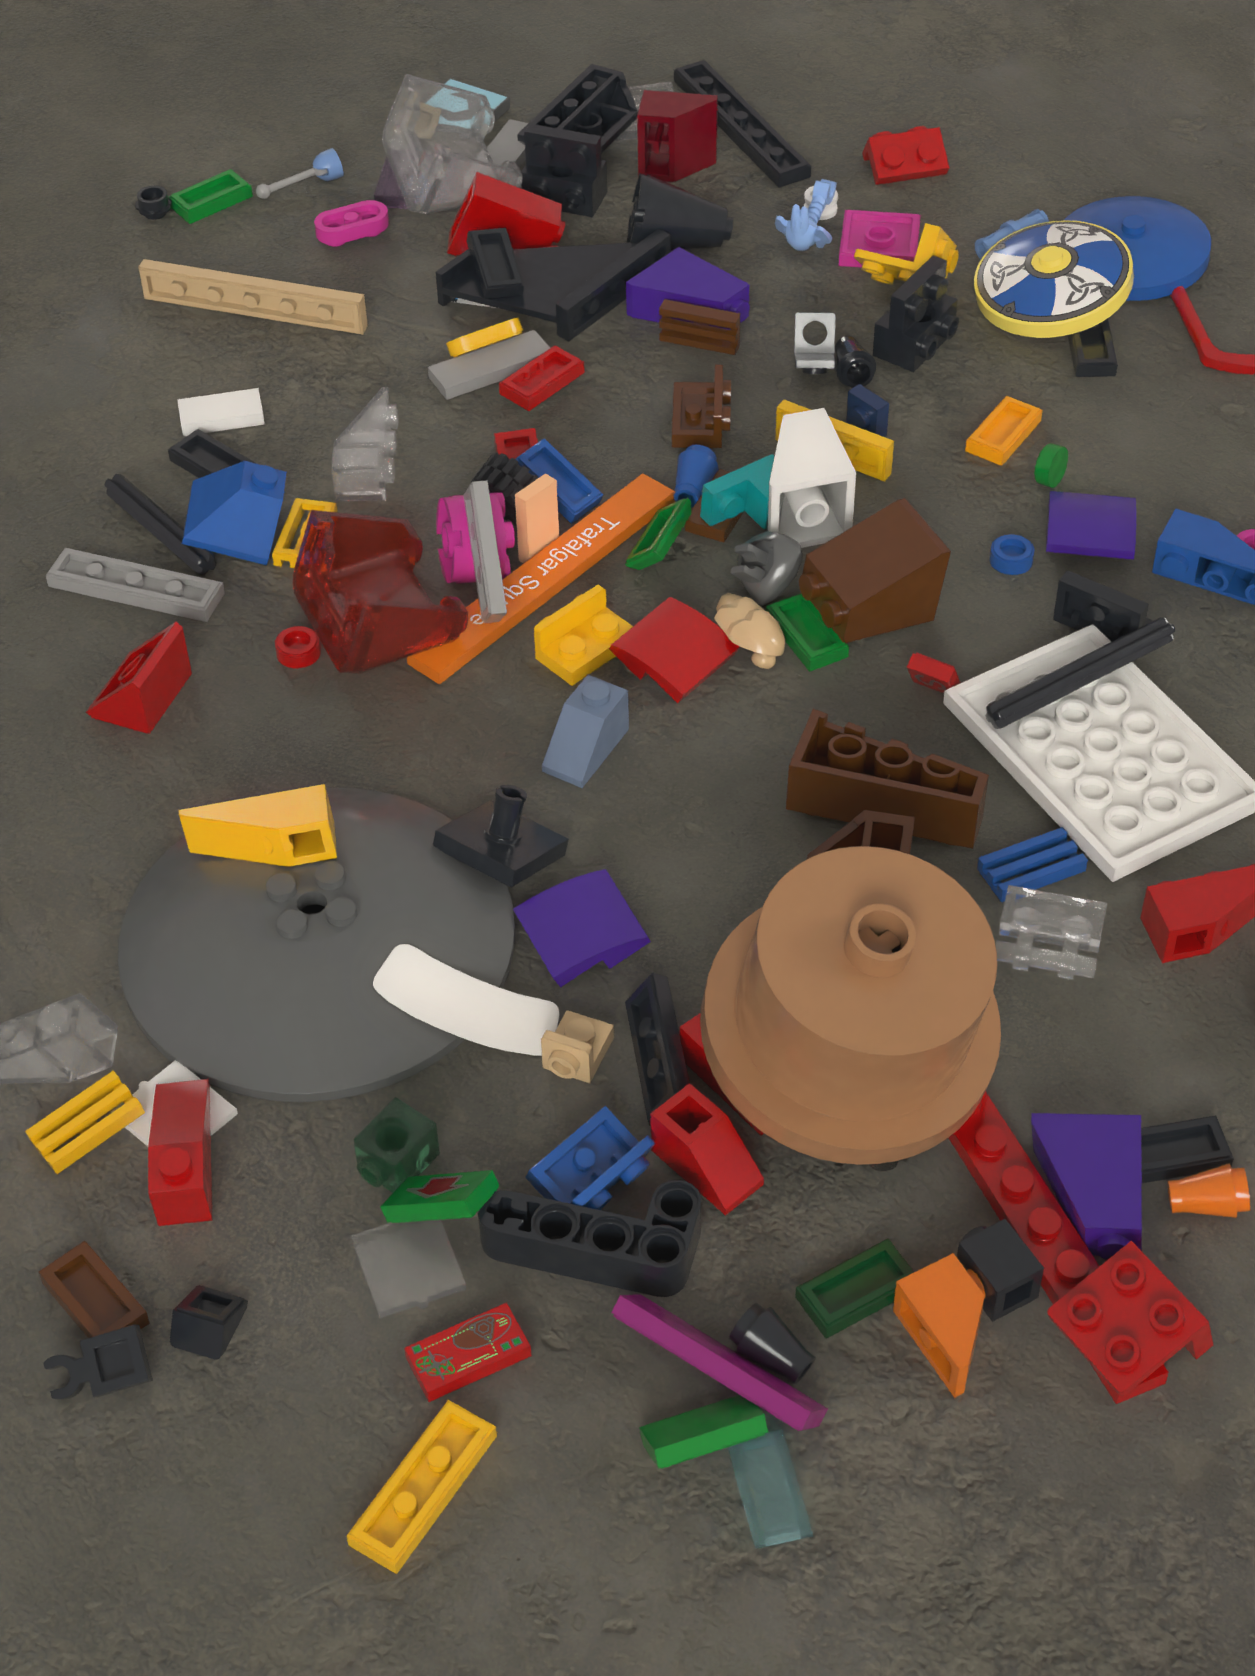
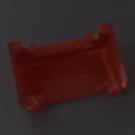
[293,510,468,674]

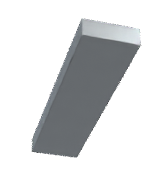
[46,548,225,622]

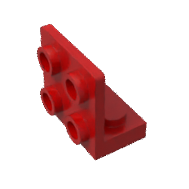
[1047,1241,1214,1396]

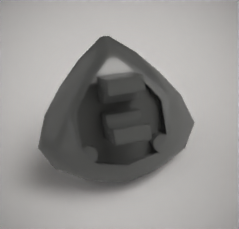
[730,531,803,606]

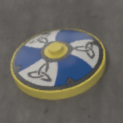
[974,221,1134,338]

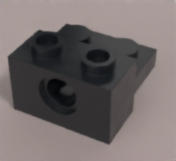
[521,124,607,217]
[872,255,959,373]

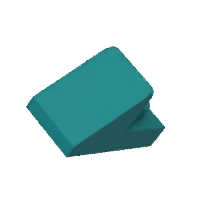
[700,454,775,530]

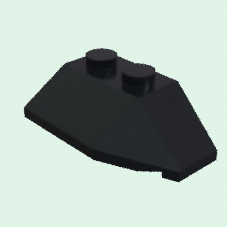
[517,64,638,154]

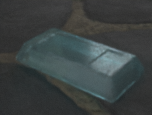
[727,1429,813,1549]

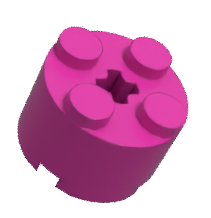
[436,492,515,584]

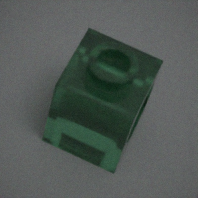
[353,1097,440,1193]

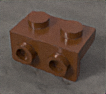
[672,364,731,448]

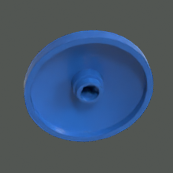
[1063,196,1211,301]

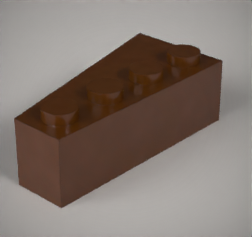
[786,708,989,849]

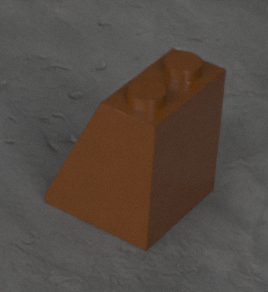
[799,498,951,643]

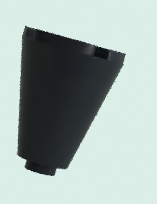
[626,174,733,250]

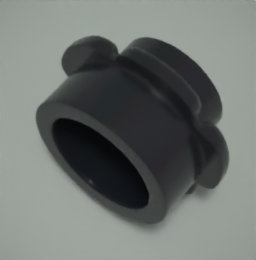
[135,185,172,220]

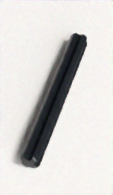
[985,617,1175,729]

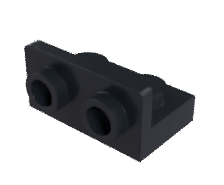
[1053,570,1152,642]

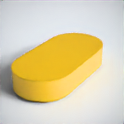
[446,317,523,358]

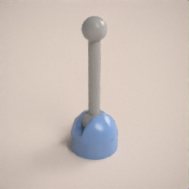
[256,148,344,199]

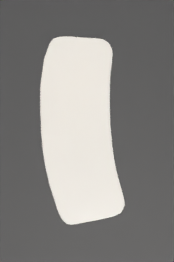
[373,944,559,1056]

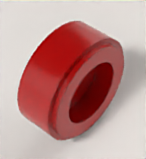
[275,626,321,669]

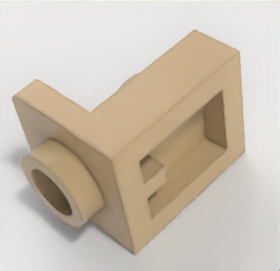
[541,1010,614,1083]

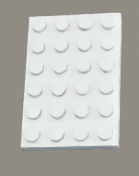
[943,624,1255,882]

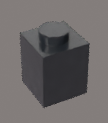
[957,1219,1044,1322]

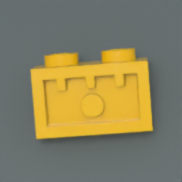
[534,585,633,686]

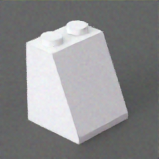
[768,408,856,548]

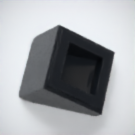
[170,1285,248,1360]

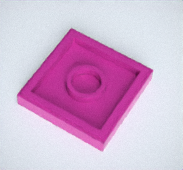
[838,210,921,268]

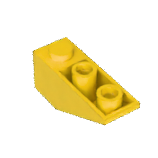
[179,784,337,867]

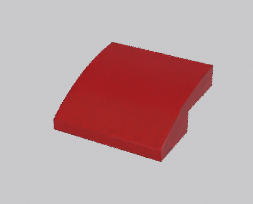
[609,597,740,704]

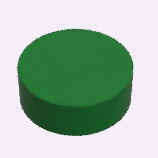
[1034,443,1068,488]

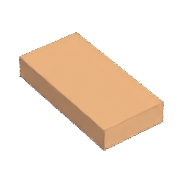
[515,473,559,564]

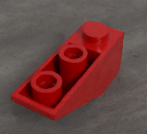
[1140,863,1255,963]

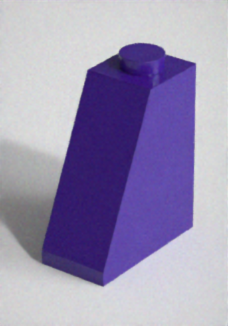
[626,247,750,330]
[1031,1113,1142,1260]

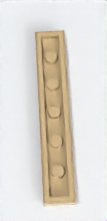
[138,259,368,335]

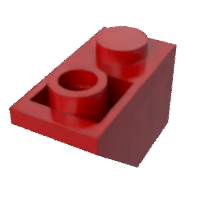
[650,1083,764,1216]

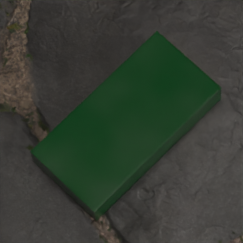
[795,1239,914,1339]

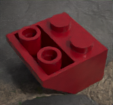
[637,90,718,182]

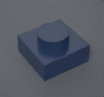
[846,384,889,437]

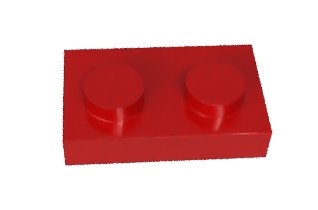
[862,126,950,185]

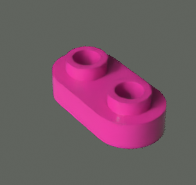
[314,200,389,247]

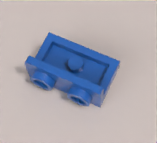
[525,1106,655,1210]

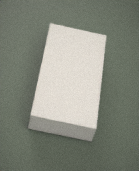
[177,388,265,436]

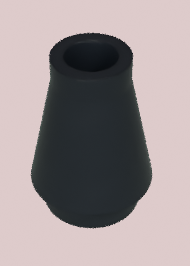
[835,336,876,388]
[729,1303,816,1384]

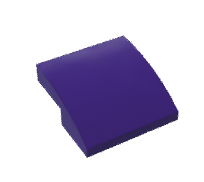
[1046,491,1136,560]
[513,869,651,988]

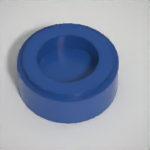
[989,534,1035,575]

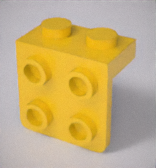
[854,223,958,285]

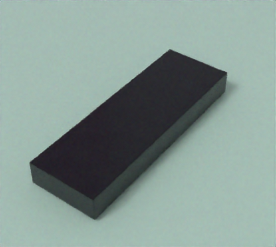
[625,972,690,1126]

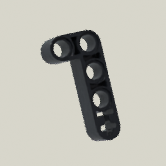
[478,1180,701,1297]

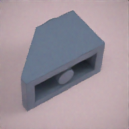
[542,675,629,788]

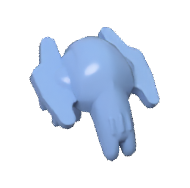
[775,179,837,251]

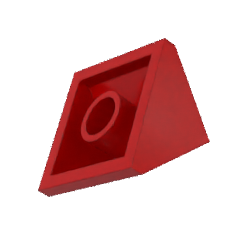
[86,622,192,734]

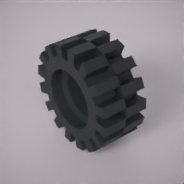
[471,452,538,527]

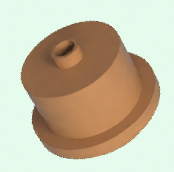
[700,846,1001,1165]

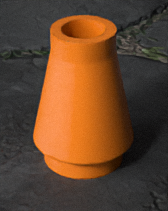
[1167,1163,1250,1218]

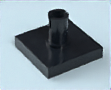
[433,785,569,888]

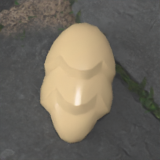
[714,593,785,669]

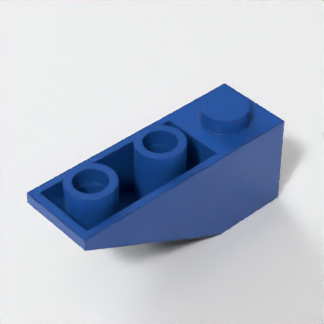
[1152,509,1255,605]

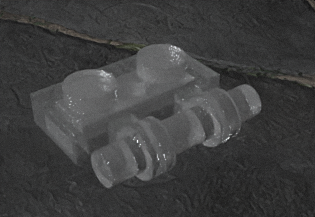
[996,885,1107,980]

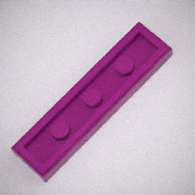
[611,1294,828,1431]

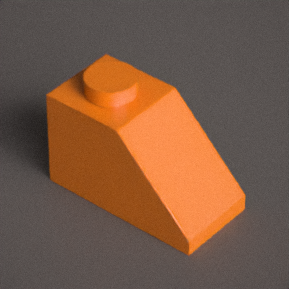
[893,1253,986,1398]

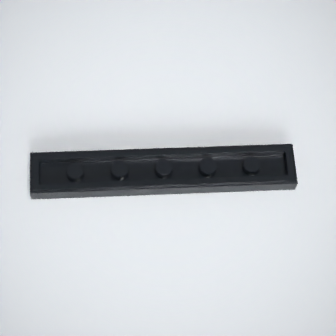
[674,60,811,188]

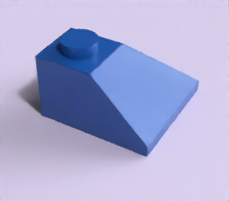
[182,461,287,566]

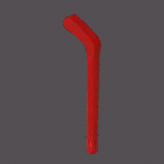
[1170,286,1255,375]

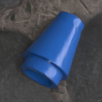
[674,445,718,508]

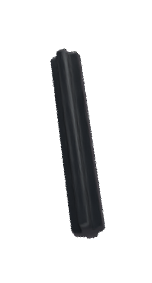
[104,474,216,575]

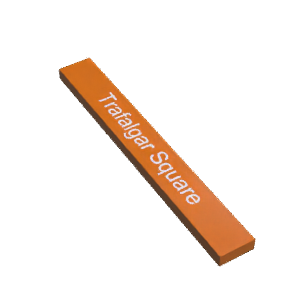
[406,473,675,685]

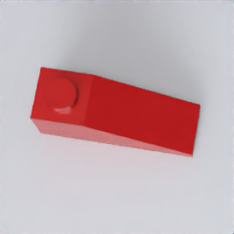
[148,1079,212,1226]

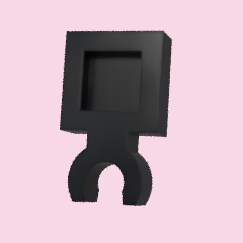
[43,1324,153,1399]

